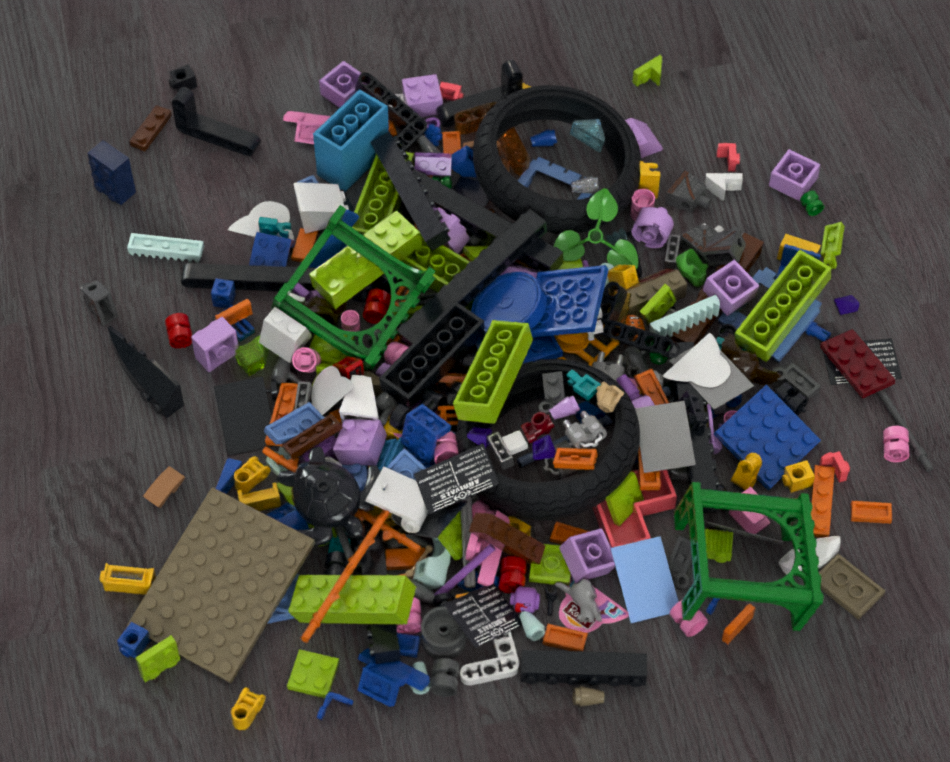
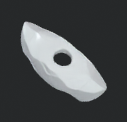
[778,536,841,576]

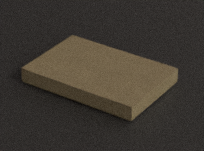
[819,553,885,620]

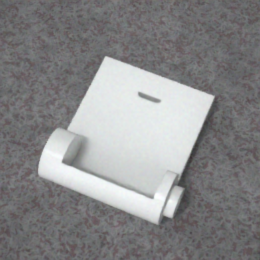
[366,467,428,533]

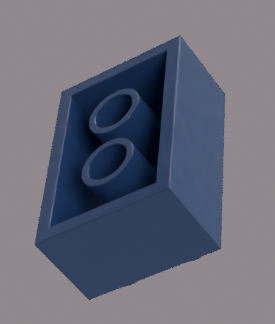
[87,140,136,205]

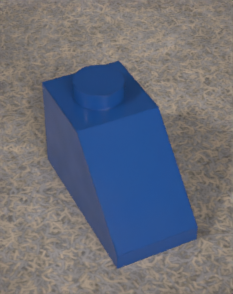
[451,145,477,177]

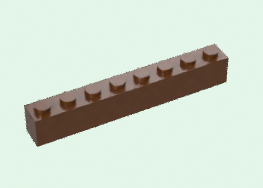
[671,233,764,346]

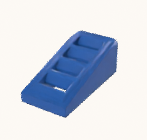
[216,458,243,494]

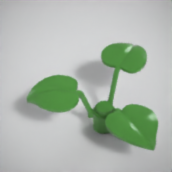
[553,188,638,269]

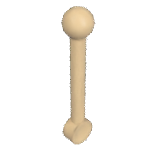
[406,545,433,579]

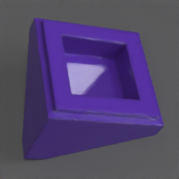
[834,295,860,315]
[467,427,492,449]
[532,435,556,460]

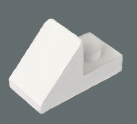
[705,173,743,201]

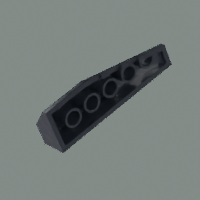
[108,326,184,419]

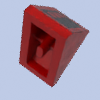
[332,356,364,380]

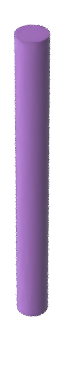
[434,544,496,597]

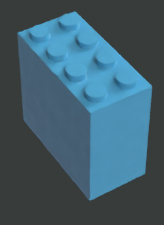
[313,89,389,192]

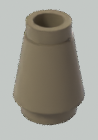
[572,686,604,707]

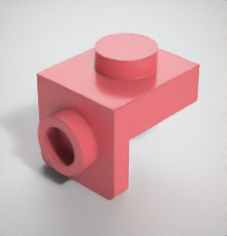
[439,82,464,101]
[717,143,740,171]
[819,451,850,483]

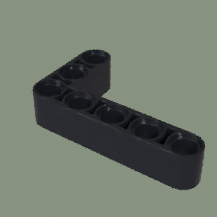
[436,60,523,127]
[355,72,427,152]
[172,87,261,156]
[597,281,680,359]

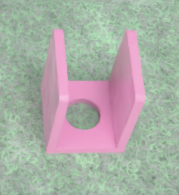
[729,487,770,534]

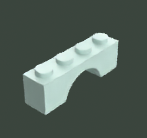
[413,538,451,590]

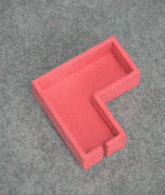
[593,470,677,548]

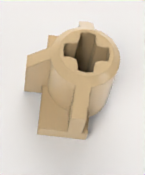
[596,381,624,413]

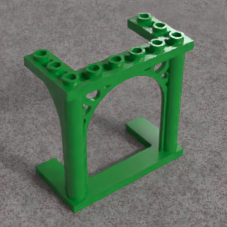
[271,205,435,371]
[674,482,824,631]

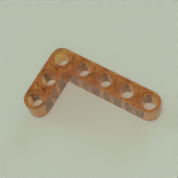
[454,101,530,176]

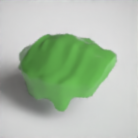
[676,249,708,287]

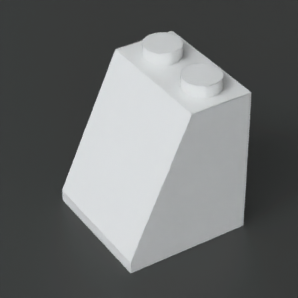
[293,182,349,233]
[259,307,312,363]
[339,375,379,424]

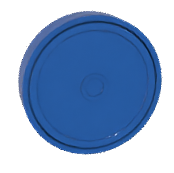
[471,272,547,336]

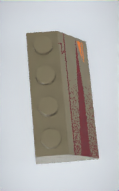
[610,268,687,322]

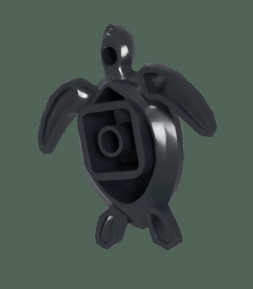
[277,447,380,547]

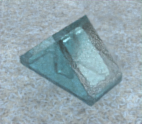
[569,119,605,153]

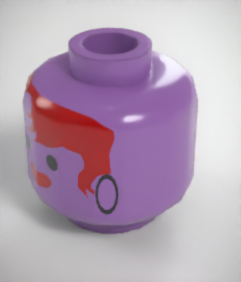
[510,586,540,614]

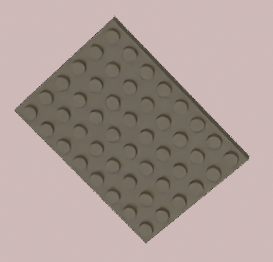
[127,487,316,684]

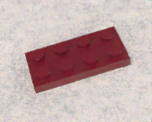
[820,329,895,399]

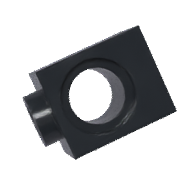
[168,64,197,93]

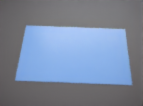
[611,536,679,623]

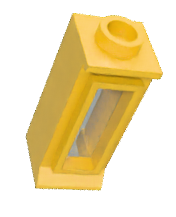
[100,563,156,595]

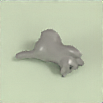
[555,579,602,623]

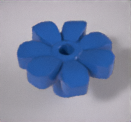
[425,124,442,147]

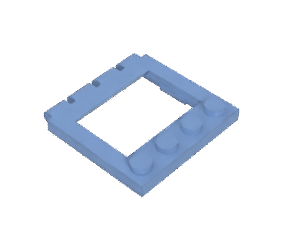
[518,157,596,200]
[718,267,821,363]

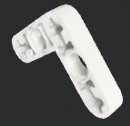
[460,631,519,685]

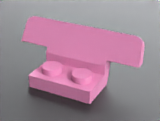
[283,111,330,144]
[466,510,510,586]

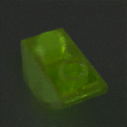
[235,335,269,376]

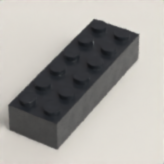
[379,301,485,409]

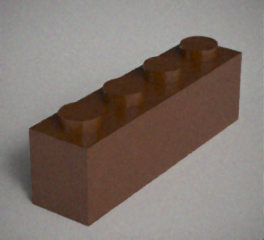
[469,513,546,564]

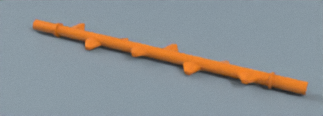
[262,447,421,553]
[301,509,391,642]

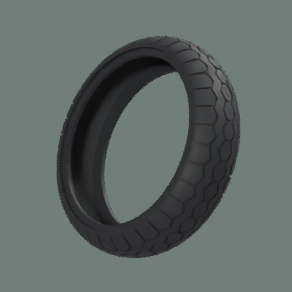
[473,85,641,234]
[455,359,640,521]

